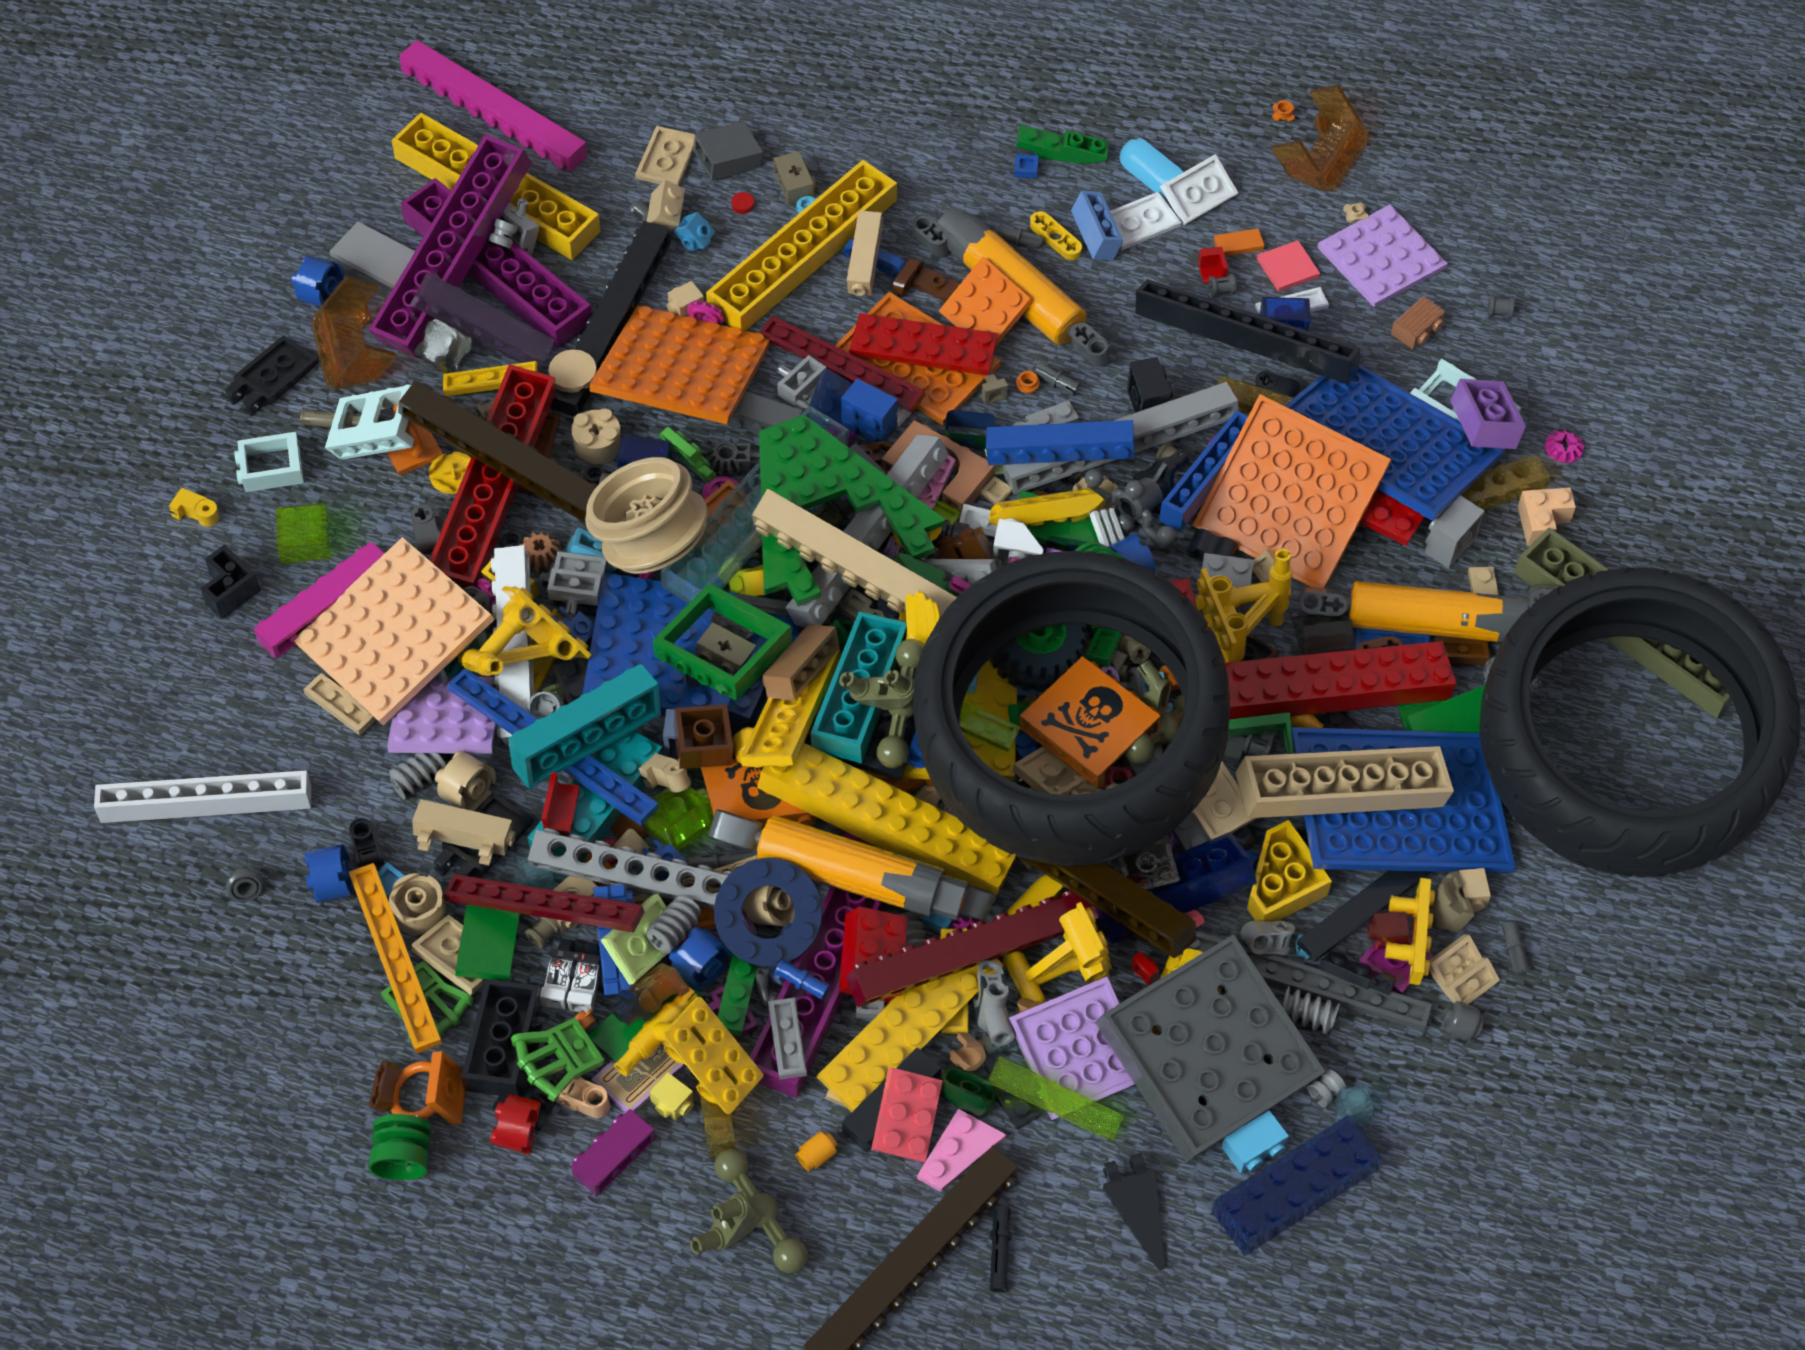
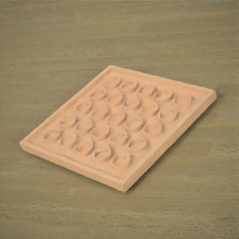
[294,537,495,726]

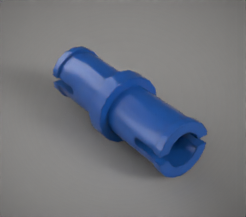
[774,959,830,1000]

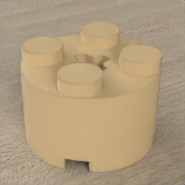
[572,408,622,464]
[435,751,496,811]
[389,873,446,936]
[742,885,794,926]

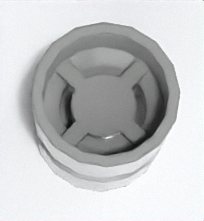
[527,691,565,719]

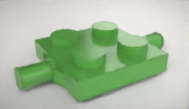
[658,427,716,483]

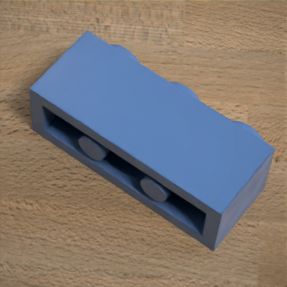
[1071,191,1124,260]

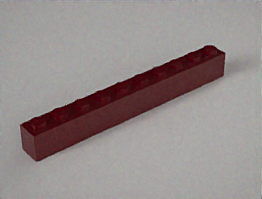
[846,890,1100,1008]

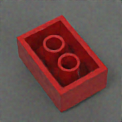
[839,906,908,1002]

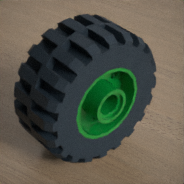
[990,624,1088,692]

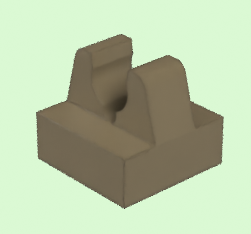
[981,374,1008,404]

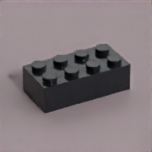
[461,979,541,1097]

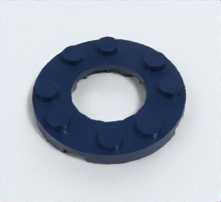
[714,858,823,966]

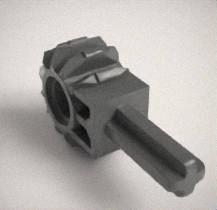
[706,438,760,478]

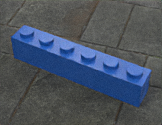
[1159,410,1248,532]
[986,420,1135,465]

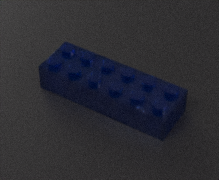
[1095,832,1257,944]
[1211,1115,1383,1256]

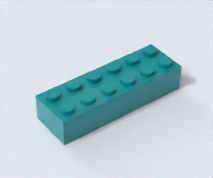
[810,611,907,763]
[508,664,661,789]
[527,730,663,863]

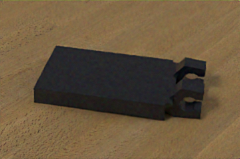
[225,335,319,417]
[434,792,533,877]

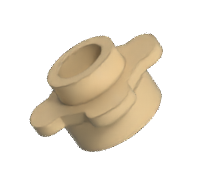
[1343,203,1368,223]

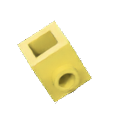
[650,1072,694,1121]

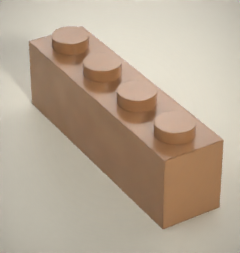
[763,624,840,701]

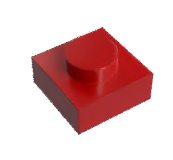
[1131,951,1159,986]

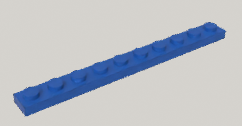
[448,668,659,826]

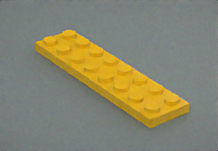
[740,649,841,768]
[816,927,1004,1112]

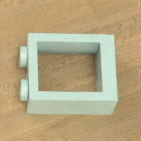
[234,432,304,492]

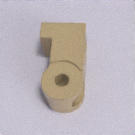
[639,753,691,792]

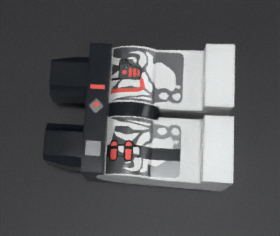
[540,938,602,1014]

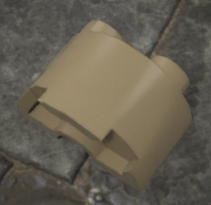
[1429,871,1475,933]

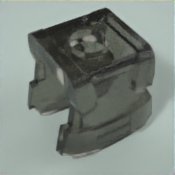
[415,319,474,373]

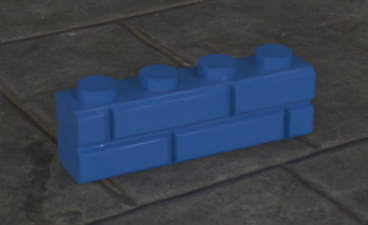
[593,884,642,997]

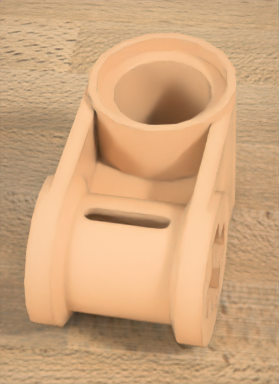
[556,1077,610,1118]

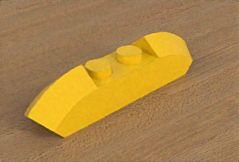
[988,488,1107,527]

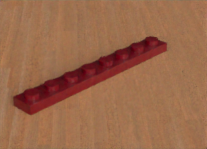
[759,315,926,414]
[443,874,645,933]

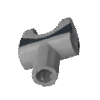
[972,961,1015,1046]

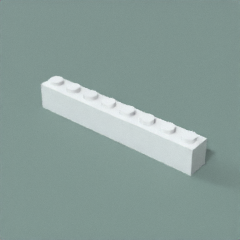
[491,545,535,745]
[94,771,311,823]

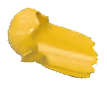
[898,591,941,674]

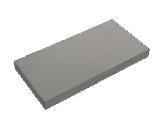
[329,221,415,288]

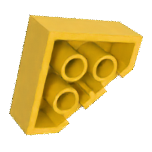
[1247,820,1332,922]

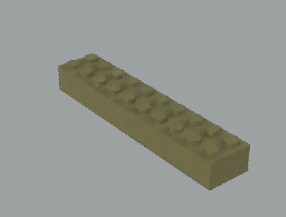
[1514,528,1732,719]

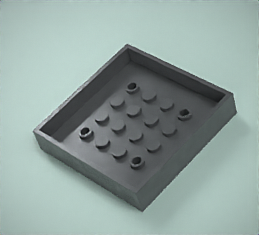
[1095,934,1326,1162]

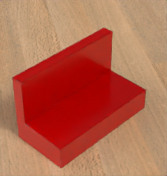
[541,772,580,836]

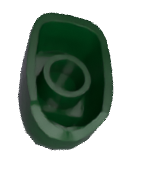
[940,1067,996,1118]

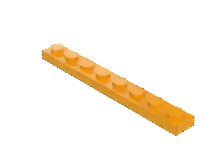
[349,863,442,1054]

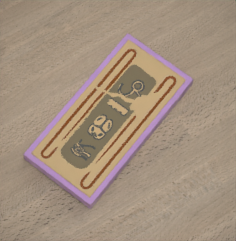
[591,1044,686,1113]

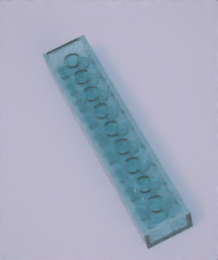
[661,406,849,604]

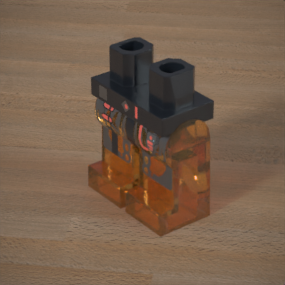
[610,963,690,1026]

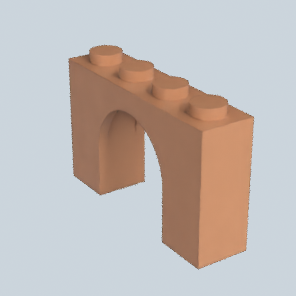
[882,420,995,513]

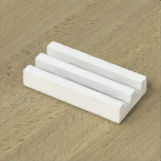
[1089,508,1124,546]

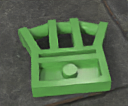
[381,960,475,1049]
[511,1017,604,1102]

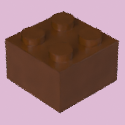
[674,704,733,769]

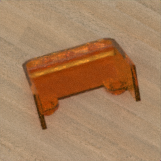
[1271,85,1368,192]
[312,275,397,389]

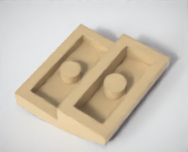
[1429,934,1500,1004]

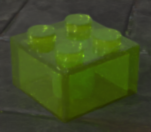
[276,503,331,564]
[645,786,714,851]

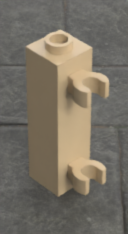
[847,211,883,296]
[412,799,516,866]

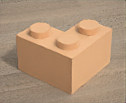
[1518,487,1576,546]

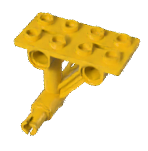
[1195,548,1293,663]
[458,586,592,676]
[1002,902,1112,1006]
[614,986,763,1114]

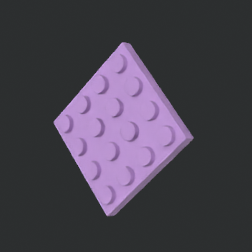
[1317,205,1448,307]
[387,677,499,754]
[1008,977,1135,1120]

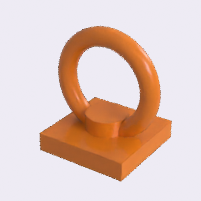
[386,403,443,476]
[389,1051,466,1125]

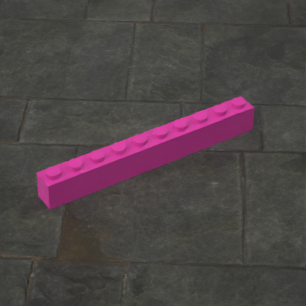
[399,40,587,172]

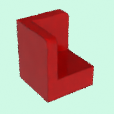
[1198,246,1228,284]

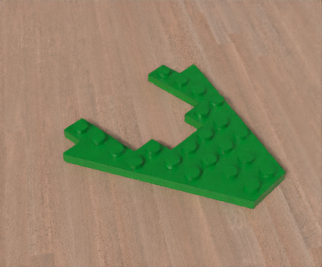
[759,414,945,606]

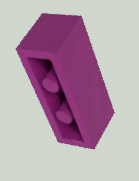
[571,1109,655,1197]

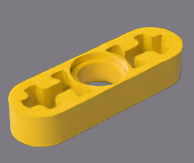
[1030,211,1082,260]

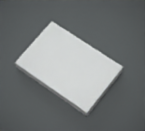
[1160,154,1238,225]
[1110,191,1181,250]

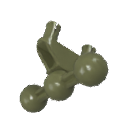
[839,638,925,769]
[1124,659,1186,764]
[690,1148,809,1274]

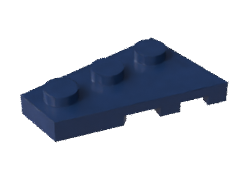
[805,369,853,430]

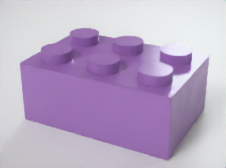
[1450,379,1526,449]

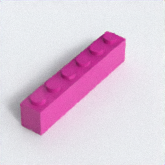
[253,541,385,659]

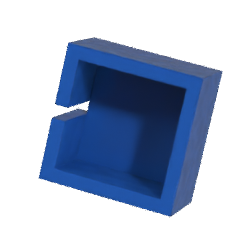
[841,379,898,443]

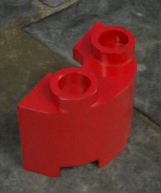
[490,1094,541,1155]

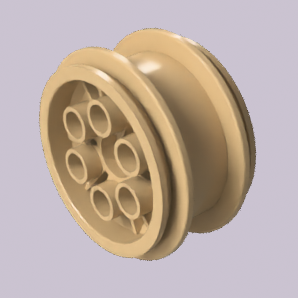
[585,457,708,574]

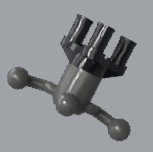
[1085,449,1189,549]

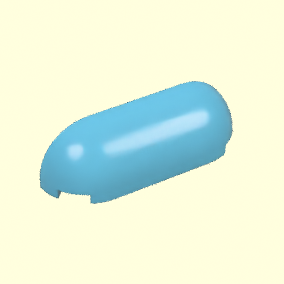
[1120,138,1183,199]

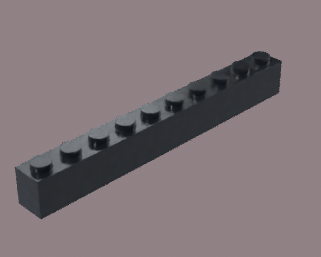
[551,221,671,417]
[1135,279,1361,384]

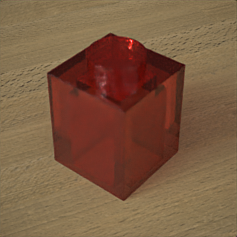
[1367,911,1410,950]

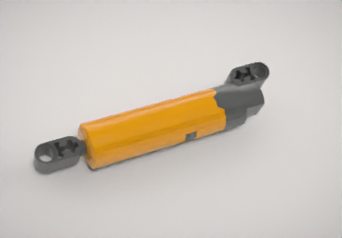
[912,207,1110,367]

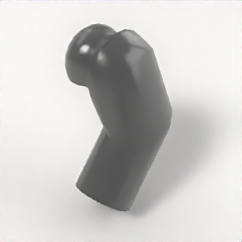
[629,201,649,221]
[756,968,778,1008]

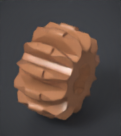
[520,530,561,573]

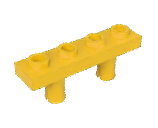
[1385,878,1435,985]

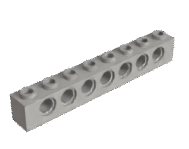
[527,828,731,910]

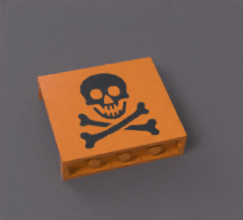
[1020,656,1161,789]
[699,751,817,830]

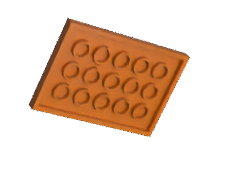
[835,292,1001,426]

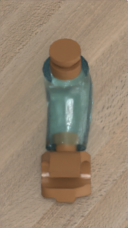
[948,998,1037,1071]

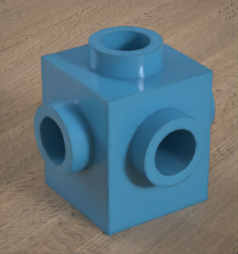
[673,212,716,251]

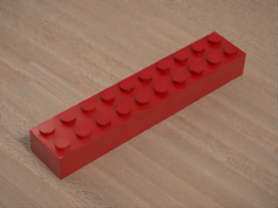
[429,364,556,589]
[1225,641,1457,719]

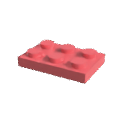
[871,1068,943,1162]

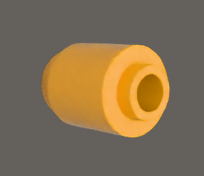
[795,1131,837,1172]

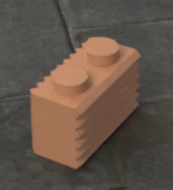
[1391,296,1445,350]

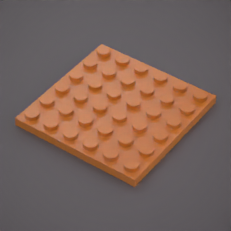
[590,305,771,425]
[1192,394,1392,588]

